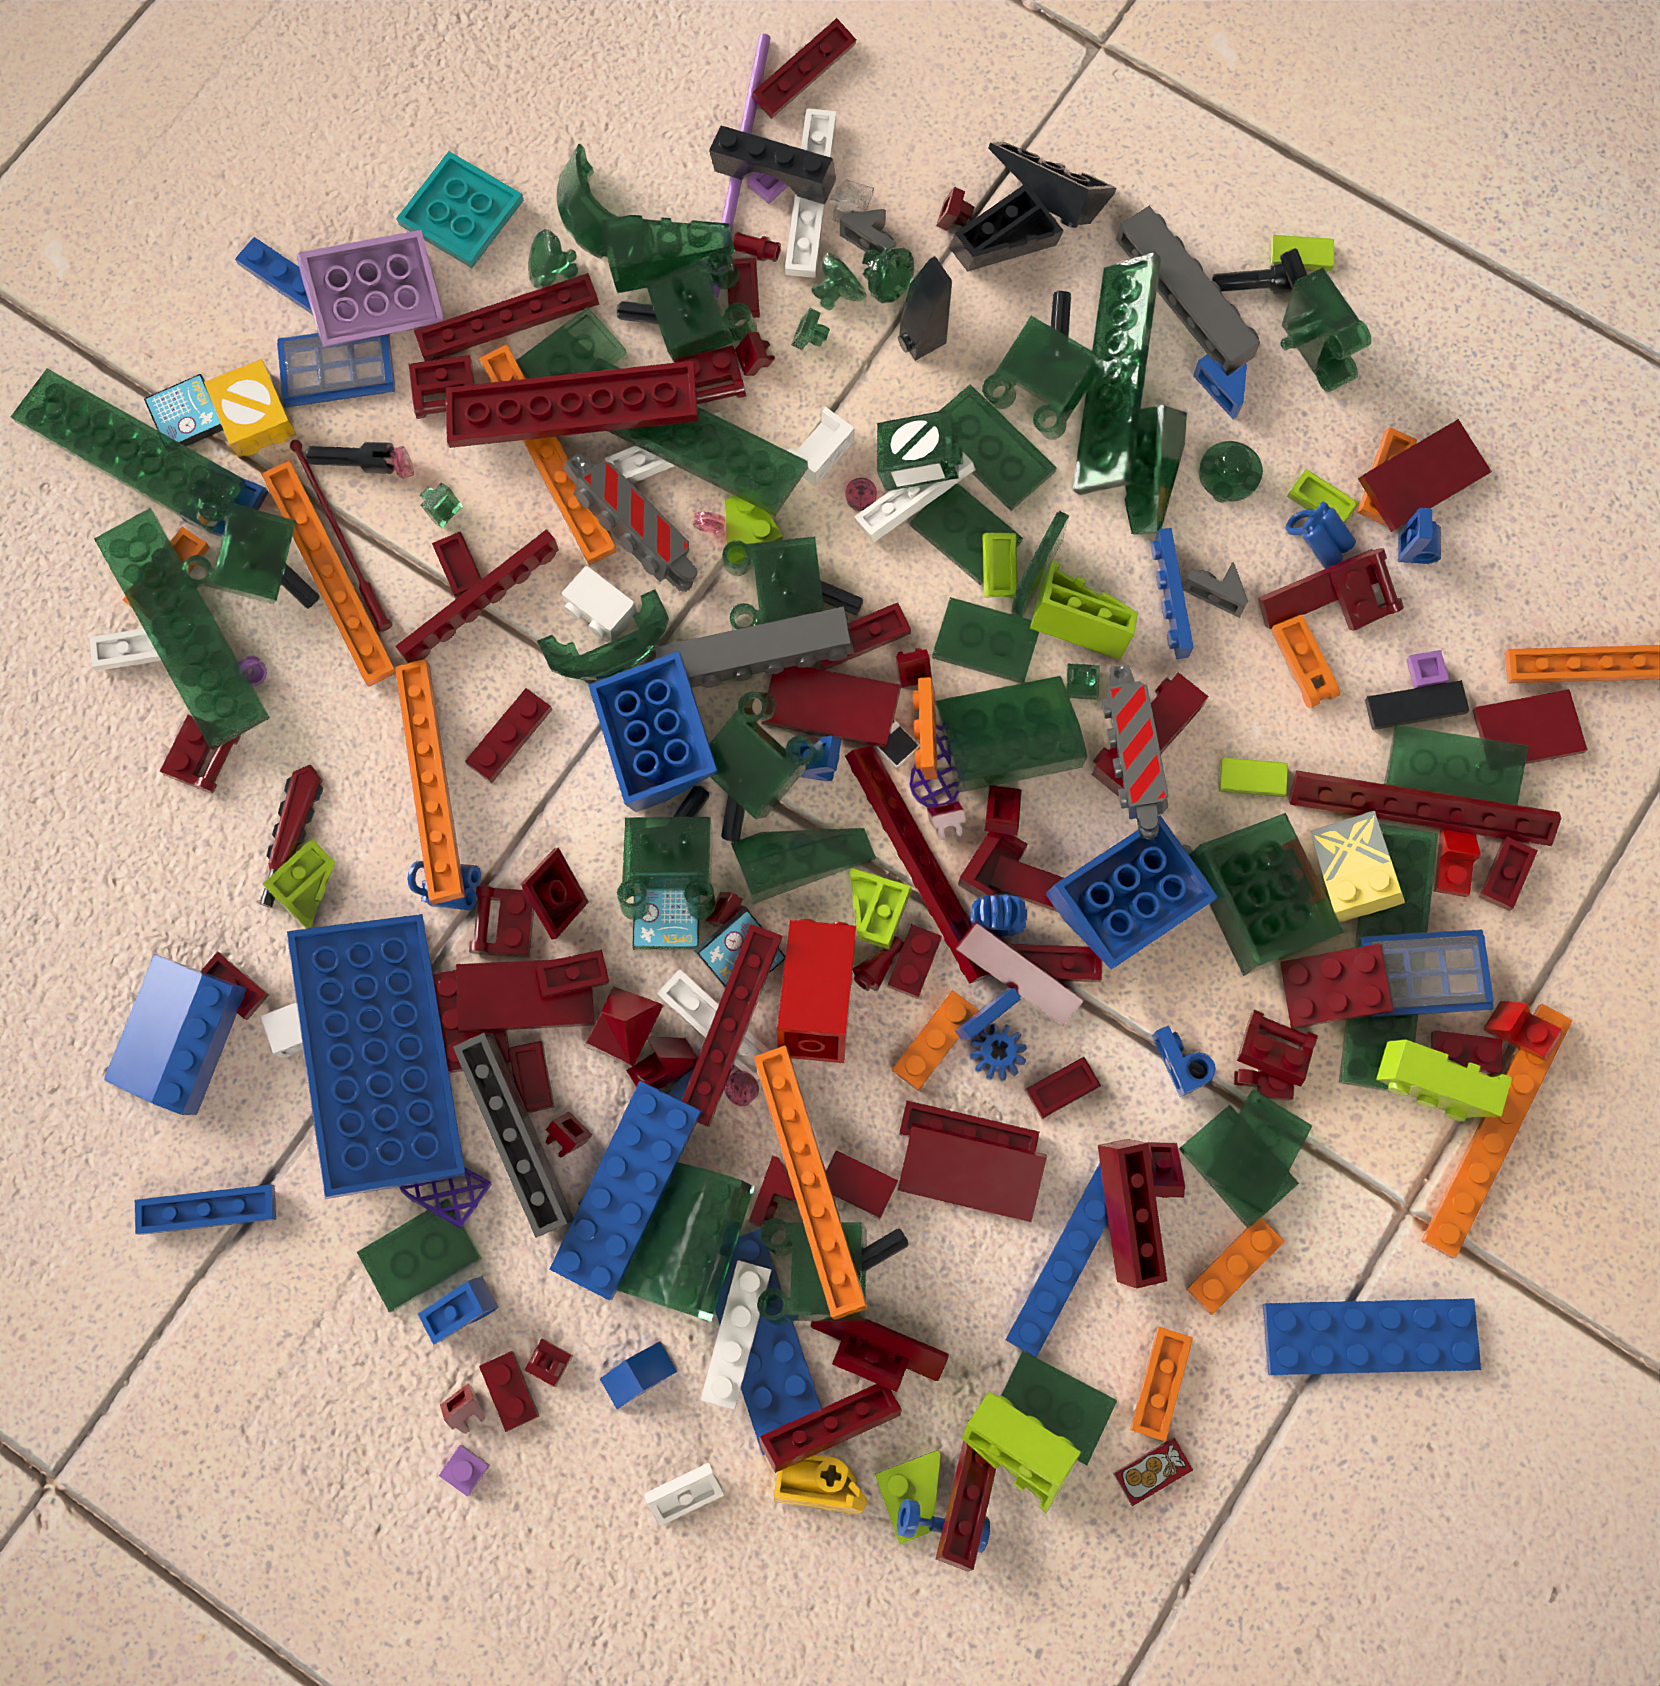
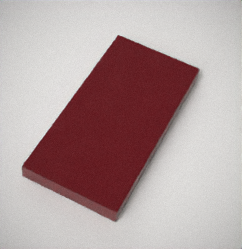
[1358,419,1492,532]
[761,665,901,748]
[456,960,595,1033]
[897,1123,1047,1222]

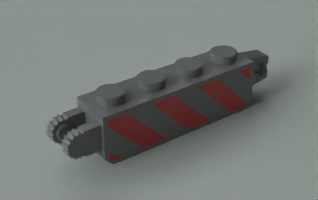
[564,453,698,592]
[1102,665,1168,840]

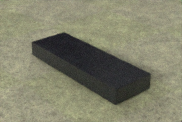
[1365,680,1470,730]

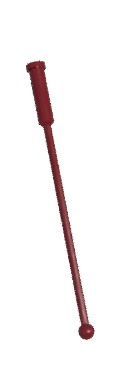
[290,440,393,632]

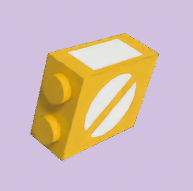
[204,359,296,458]

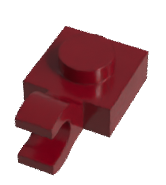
[1234,1069,1294,1101]

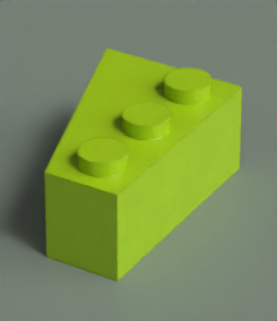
[1030,560,1138,660]
[1376,1040,1513,1122]
[962,1391,1081,1514]

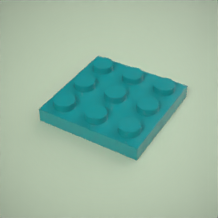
[396,151,524,268]

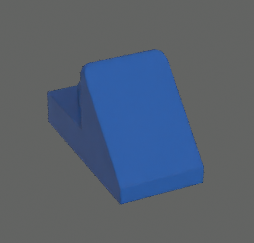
[1193,354,1247,420]
[783,736,842,781]

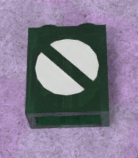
[877,409,963,492]

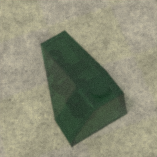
[602,215,735,293]
[1112,405,1187,535]
[731,828,876,904]

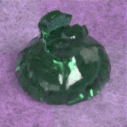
[528,229,578,289]
[862,247,914,304]
[812,252,867,311]

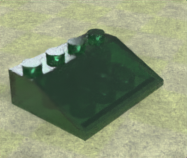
[935,676,1088,793]
[1189,813,1344,976]
[617,1162,754,1321]

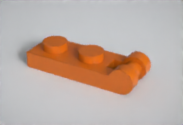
[1271,615,1340,708]

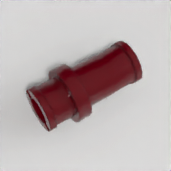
[732,231,781,262]

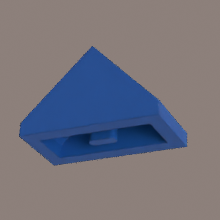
[600,1341,677,1410]

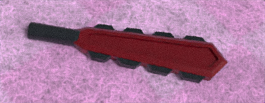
[259,764,324,908]

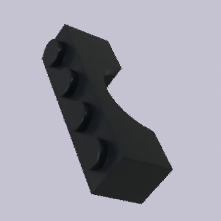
[709,125,836,205]

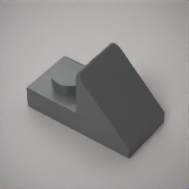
[840,209,896,267]
[1183,562,1248,618]

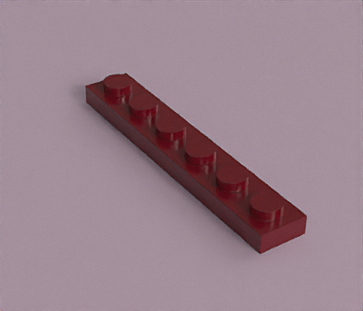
[414,273,599,361]
[395,529,559,663]
[682,924,783,1127]

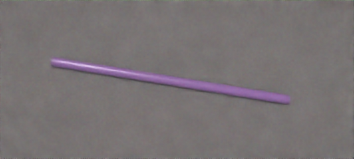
[706,33,771,302]

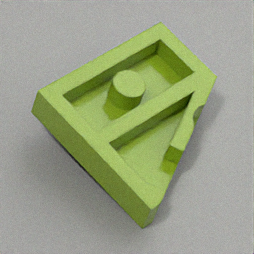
[725,486,783,569]
[262,839,335,929]
[850,868,912,949]
[875,1450,940,1544]

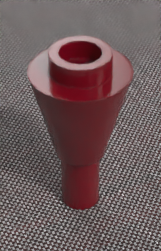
[853,936,904,991]

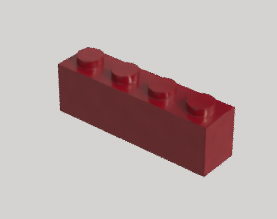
[1092,672,1209,797]
[1098,1139,1168,1289]

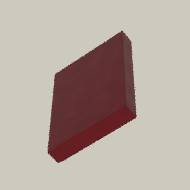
[1472,689,1588,771]

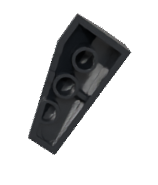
[988,142,1117,228]
[898,256,952,361]

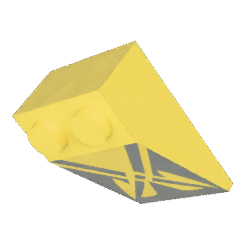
[1310,811,1405,923]

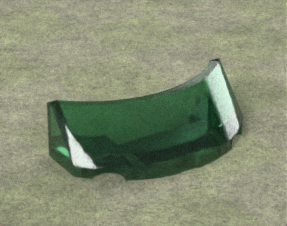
[557,144,655,264]
[537,589,669,680]

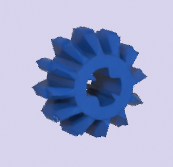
[970,894,1027,938]
[969,1023,1027,1081]

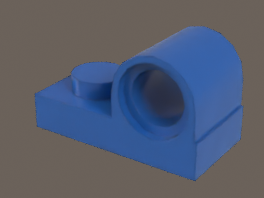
[1398,508,1441,564]
[1152,1025,1216,1097]
[418,1276,499,1345]

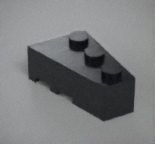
[949,183,1064,272]

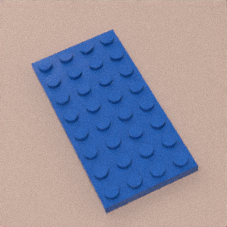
[286,914,465,1199]

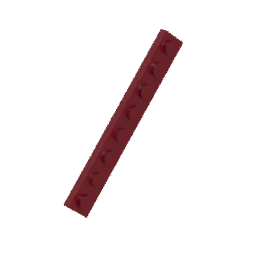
[845,746,991,984]
[1289,770,1562,846]

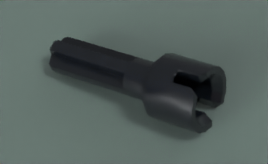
[1212,262,1294,294]
[305,442,396,474]

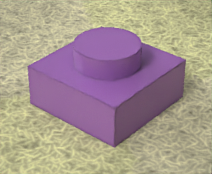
[747,172,788,204]
[1406,650,1449,688]
[439,1445,490,1496]

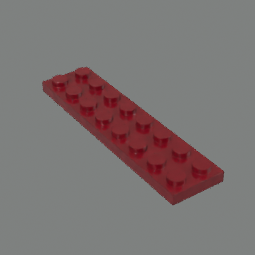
[446,361,699,448]

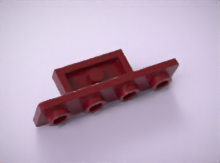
[810,1300,949,1392]

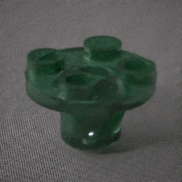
[1199,441,1263,503]

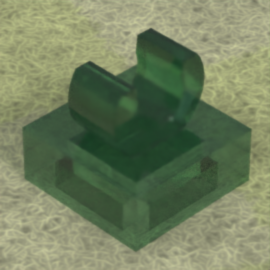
[791,308,830,350]
[419,483,463,528]
[1065,663,1100,700]

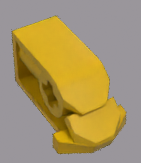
[774,1455,868,1515]

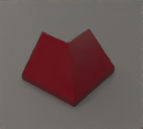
[520,847,589,940]
[584,986,664,1066]

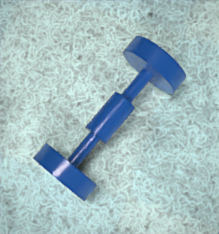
[897,1499,990,1553]

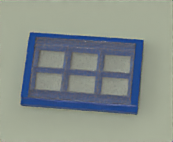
[277,333,395,408]
[1361,929,1494,1017]

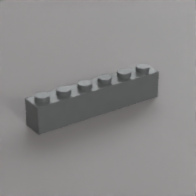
[1116,205,1260,375]
[655,607,854,688]
[453,1033,573,1238]

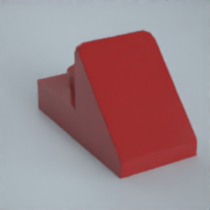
[1434,829,1481,897]
[1483,1001,1563,1061]

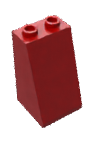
[777,919,856,1063]

